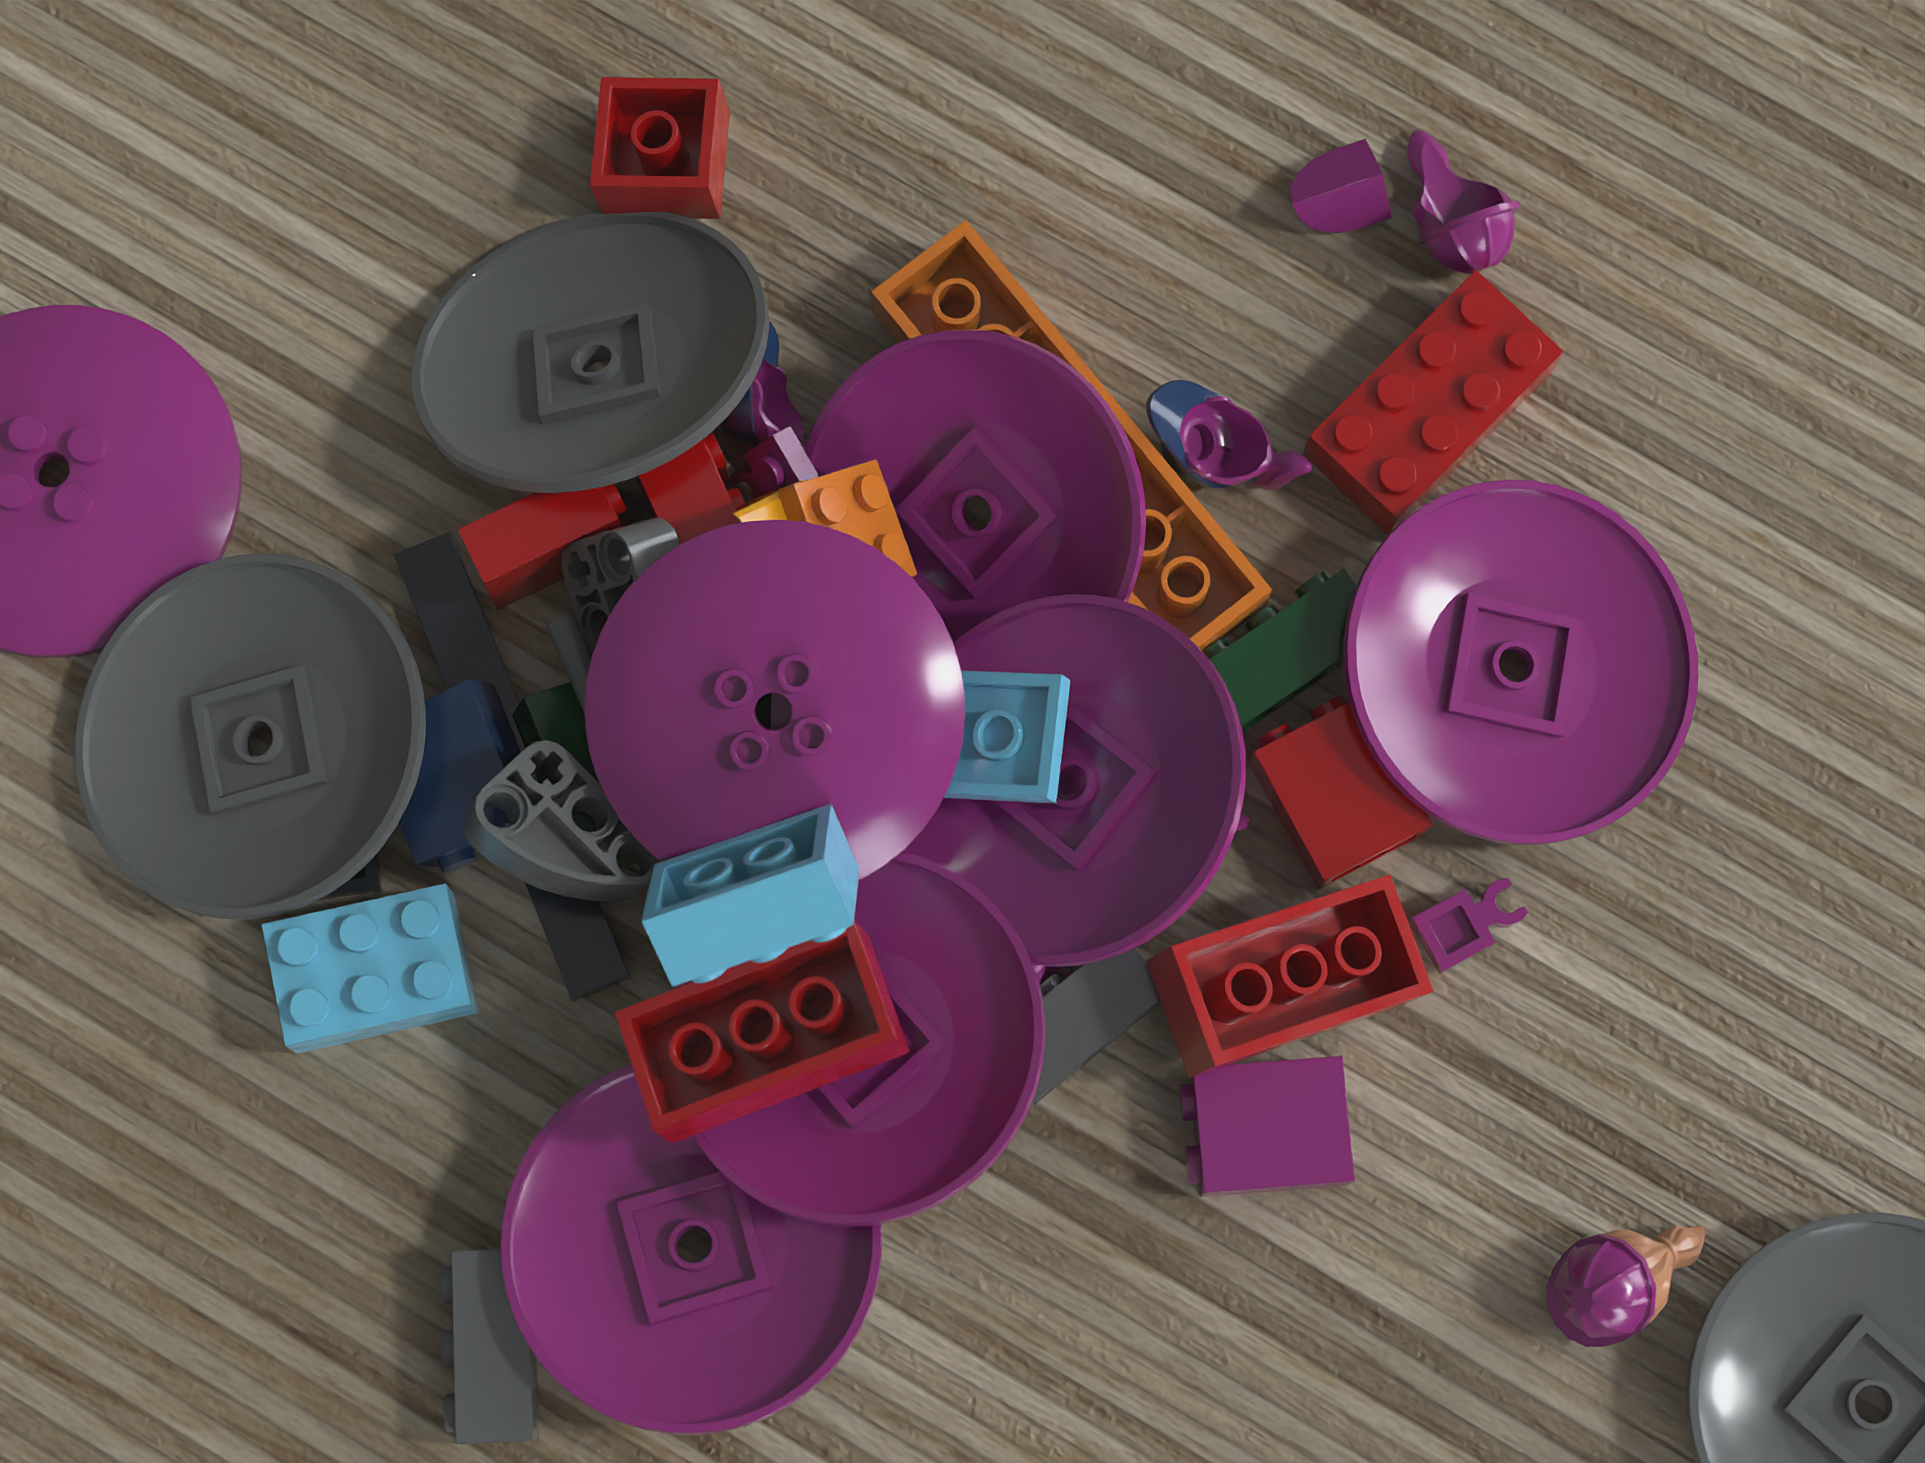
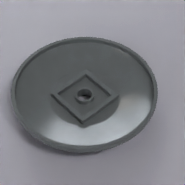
[411,211,769,493]
[75,553,426,920]
[1686,1213,1925,1463]

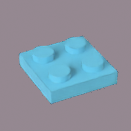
[943,671,1070,803]

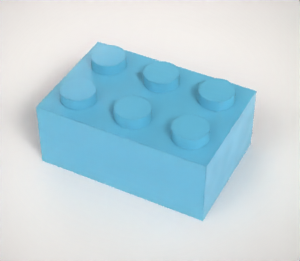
[642,804,859,987]
[262,883,479,1054]

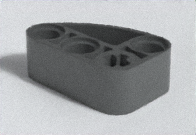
[561,518,680,655]
[462,740,661,902]

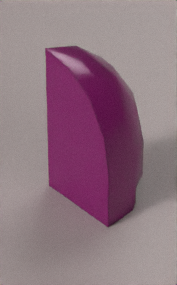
[1290,138,1392,233]

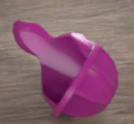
[1407,130,1521,274]

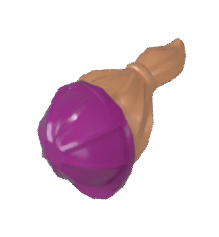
[1546,1225,1705,1347]

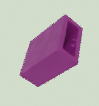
[1179,1056,1355,1197]

